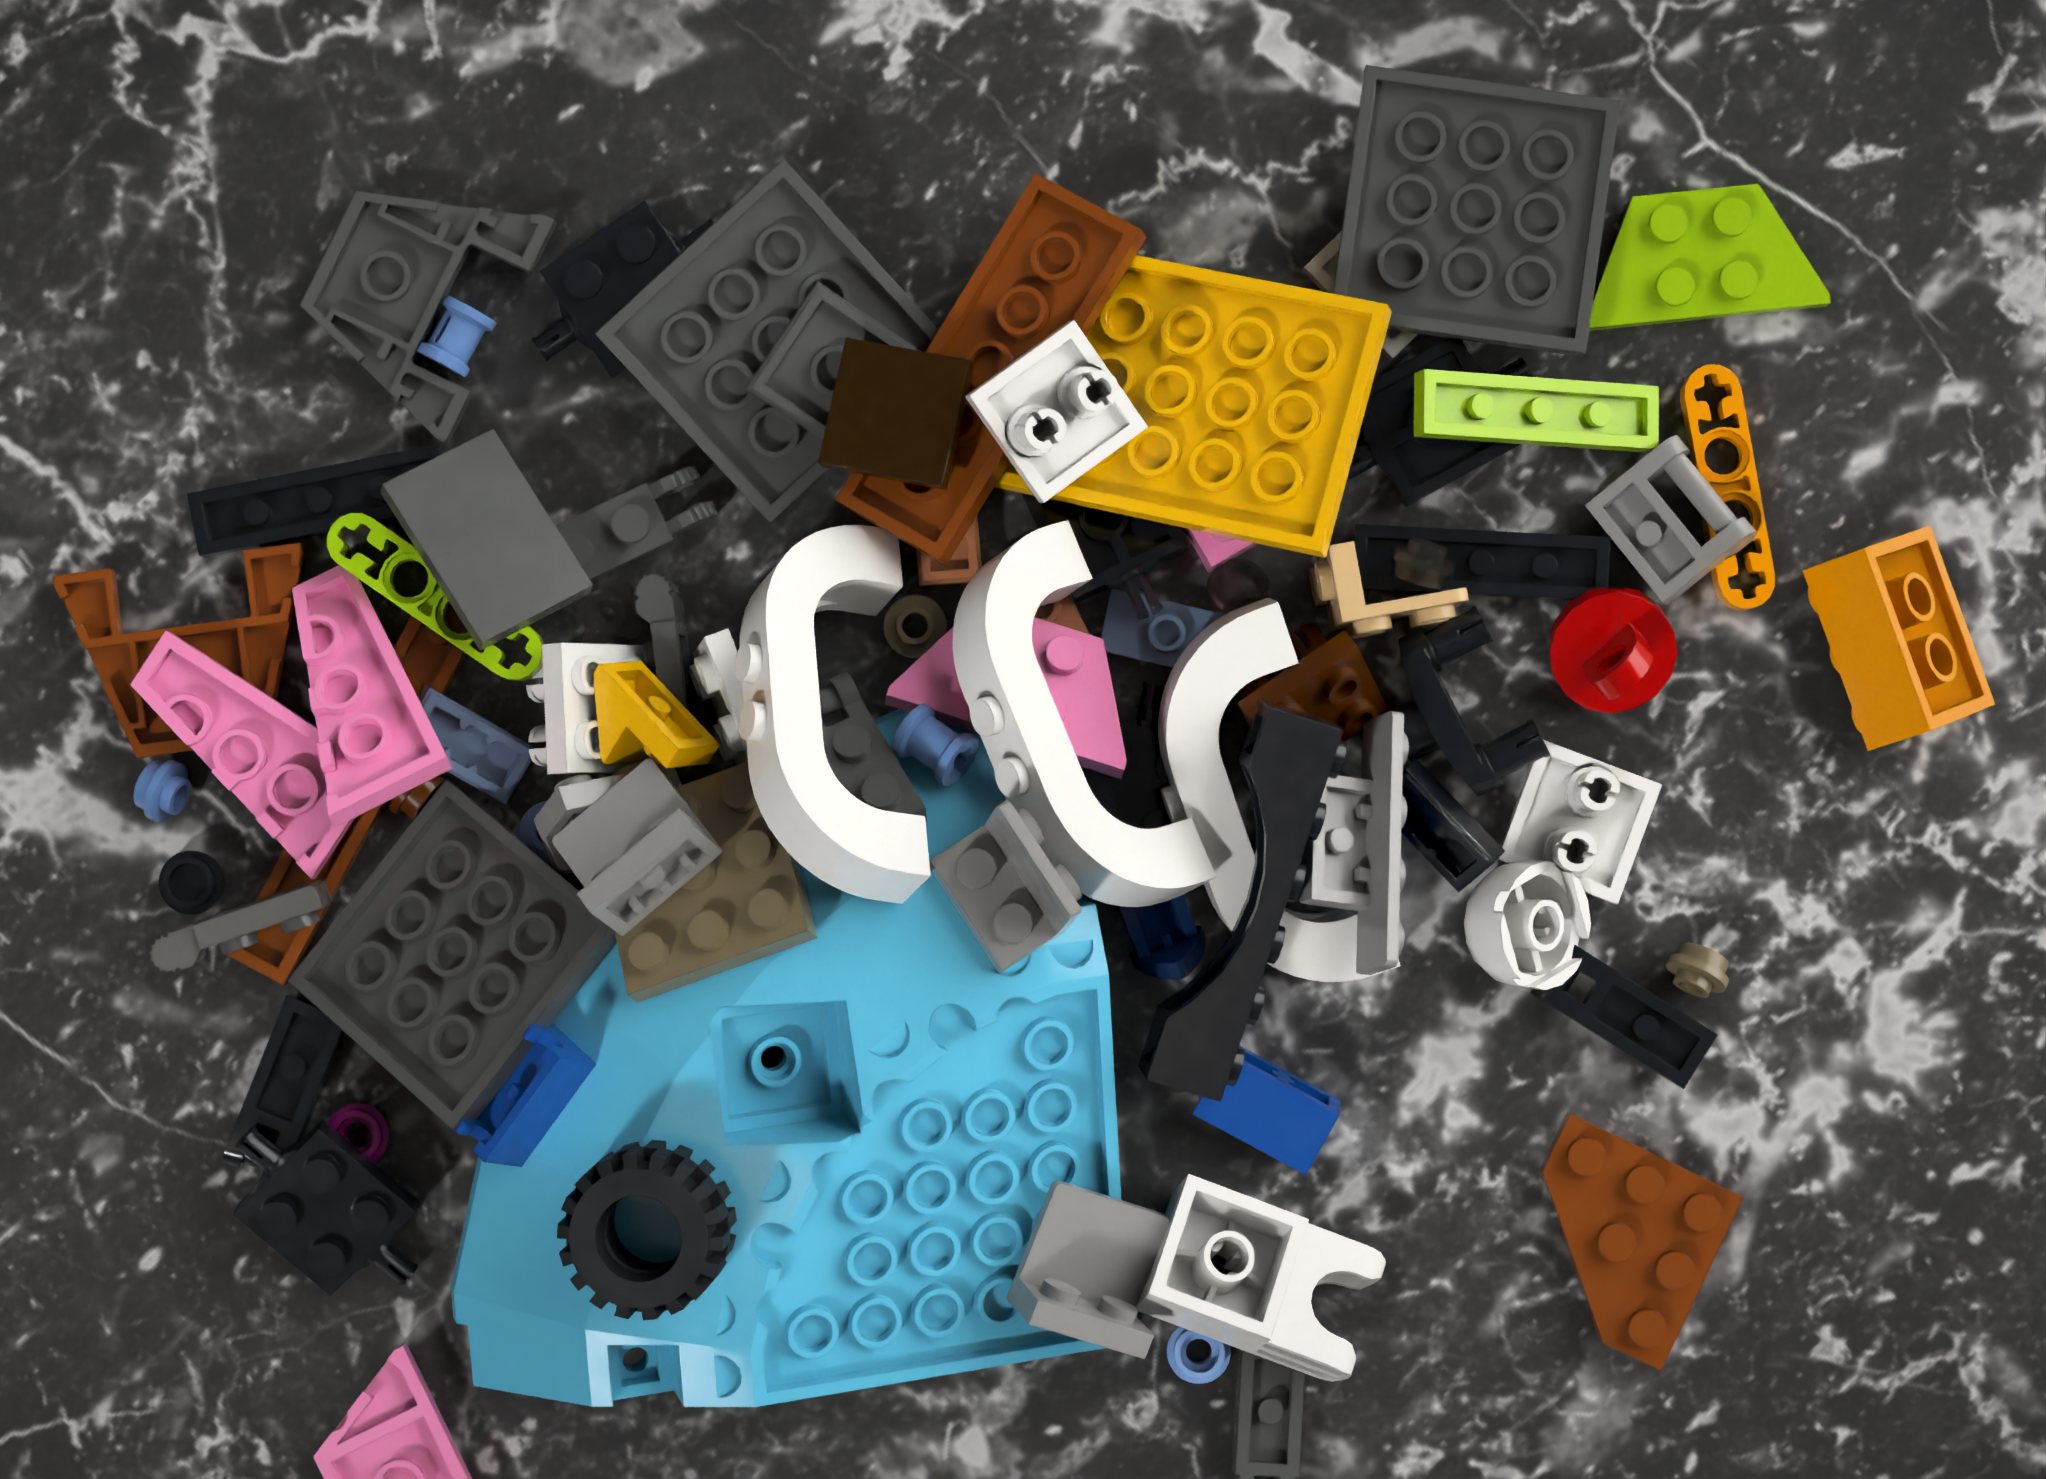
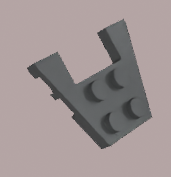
[300,191,557,445]

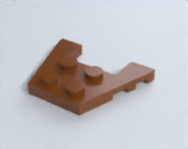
[52,543,305,759]

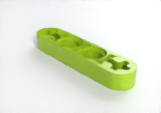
[327,513,544,681]

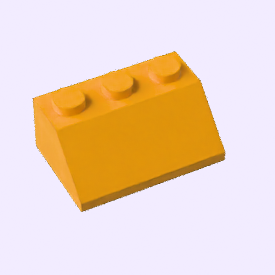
[1802,526,1995,751]

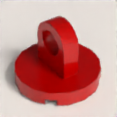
[1548,587,1678,713]

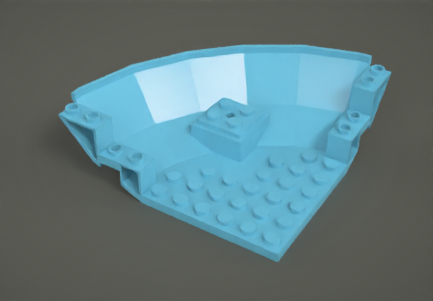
[451,709,1121,1407]

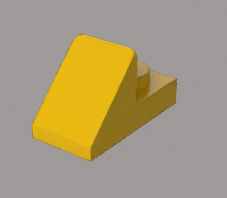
[593,661,720,768]

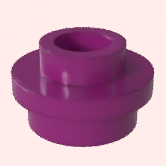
[328,1103,391,1162]

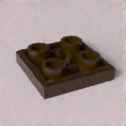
[818,338,974,490]

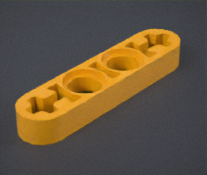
[1680,364,1775,611]

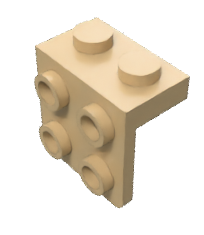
[1309,541,1469,639]

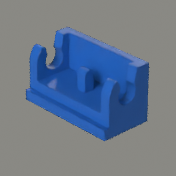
[455,1023,596,1167]
[1193,1045,1341,1175]

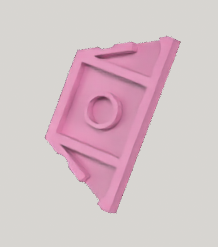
[885,617,1127,779]
[313,1343,472,1479]

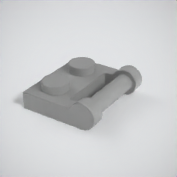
[1585,435,1757,606]

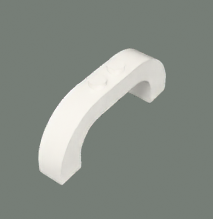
[953,520,1216,907]
[735,525,931,904]
[1158,597,1401,982]

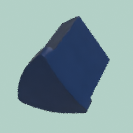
[1118,895,1206,979]

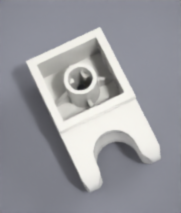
[1136,1174,1386,1382]

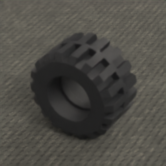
[557,1140,737,1320]

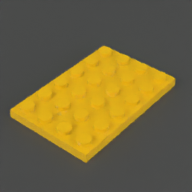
[995,255,1392,558]

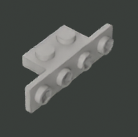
[1300,711,1409,975]

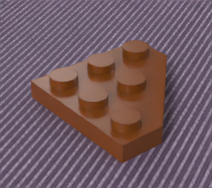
[1540,1112,1744,1371]

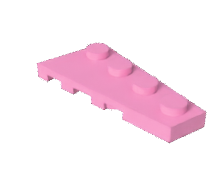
[292,565,453,827]
[130,631,356,879]

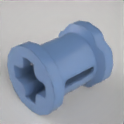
[417,295,497,378]
[892,704,979,787]

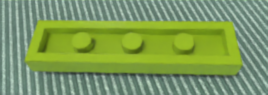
[1414,369,1659,453]

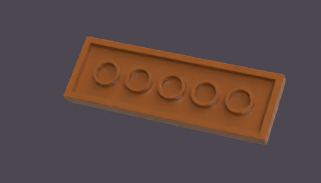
[835,173,1147,565]

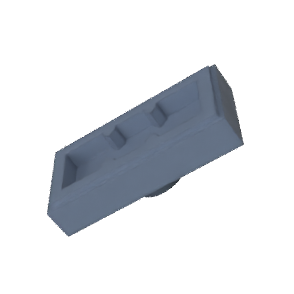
[1100,589,1226,669]
[418,684,535,804]

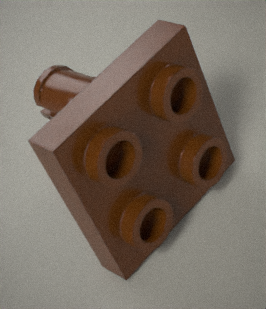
[1237,623,1389,741]

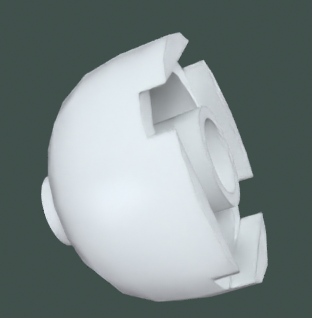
[1464,860,1591,990]

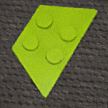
[1589,184,1831,331]

